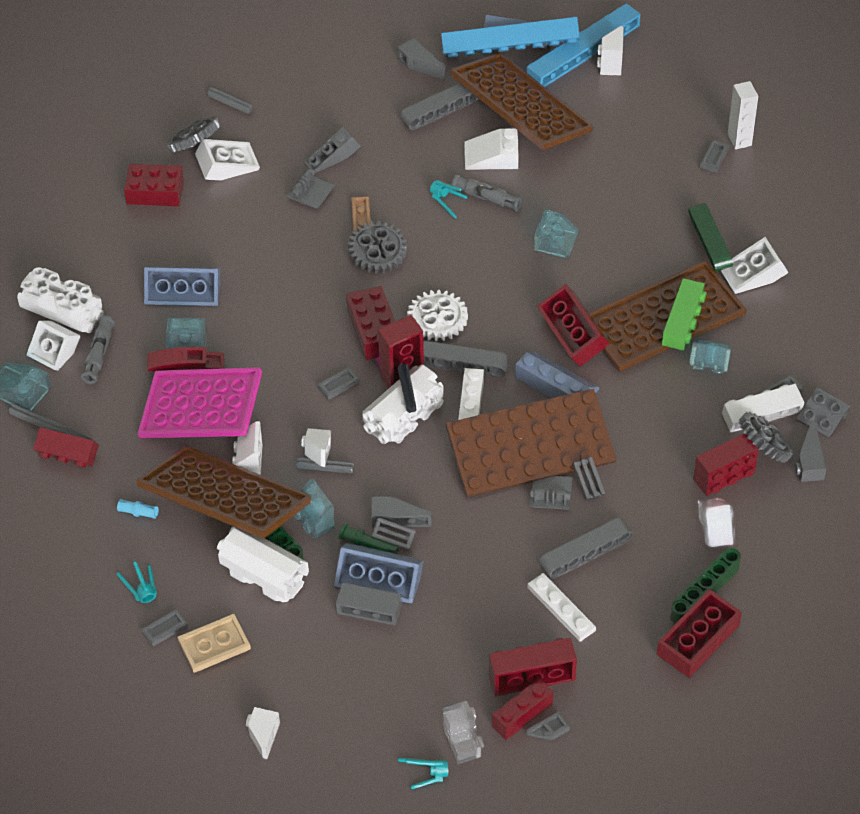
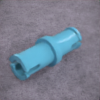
[117,499,159,519]

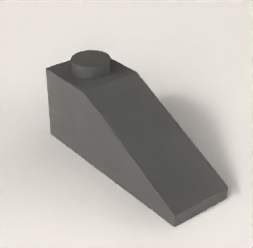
[795,422,826,482]
[372,496,432,528]

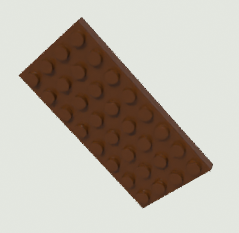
[450,52,593,150]
[589,260,747,372]
[445,388,616,498]
[136,446,312,539]

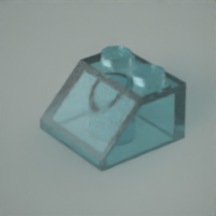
[534,209,579,258]
[166,318,207,349]
[689,339,733,374]
[294,479,335,539]

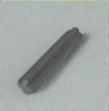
[207,87,253,114]
[296,457,354,474]

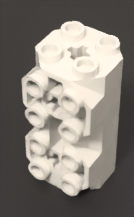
[17,267,104,333]
[363,365,444,444]
[217,526,309,602]

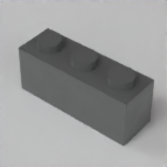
[336,583,402,625]

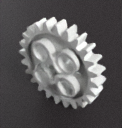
[407,290,468,342]

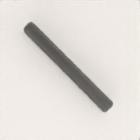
[9,404,92,440]

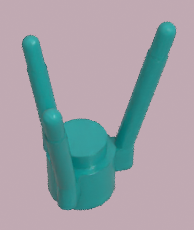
[430,180,467,218]
[116,561,157,603]
[397,758,448,789]

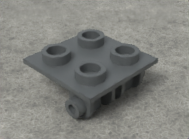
[286,168,335,209]
[796,387,850,438]
[530,476,573,510]

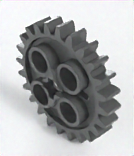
[166,116,221,152]
[348,220,407,274]
[738,412,793,463]

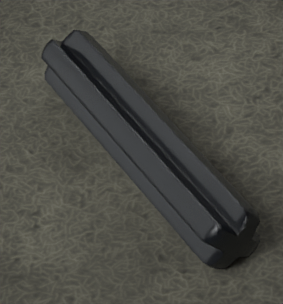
[398,363,417,413]

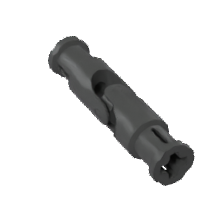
[451,174,522,212]
[81,315,116,384]

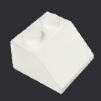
[597,26,623,75]
[27,321,80,371]
[233,421,263,475]

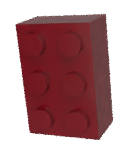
[124,164,184,207]
[693,434,759,496]

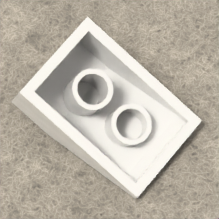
[465,128,518,170]
[195,139,260,180]
[721,237,788,294]

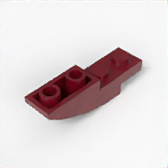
[147,347,224,372]

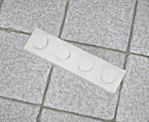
[528,573,596,642]

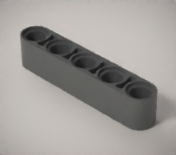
[400,83,479,130]
[423,341,509,378]
[539,518,633,579]

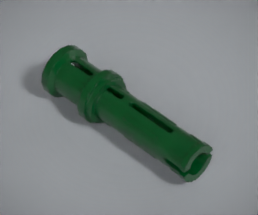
[338,523,399,554]

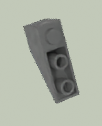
[398,38,446,80]
[304,127,361,174]

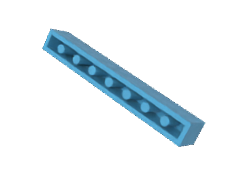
[527,3,640,87]
[441,17,580,58]

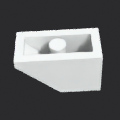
[302,428,331,467]
[246,707,280,759]

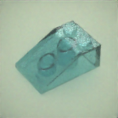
[0,362,51,411]

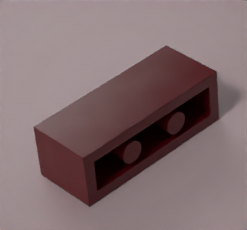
[33,428,99,468]
[492,678,553,740]

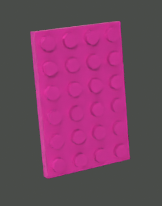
[138,367,262,438]

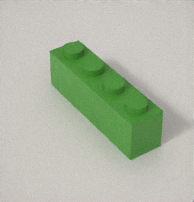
[662,278,707,351]

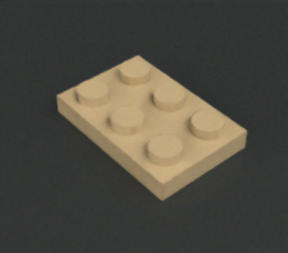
[177,614,251,673]

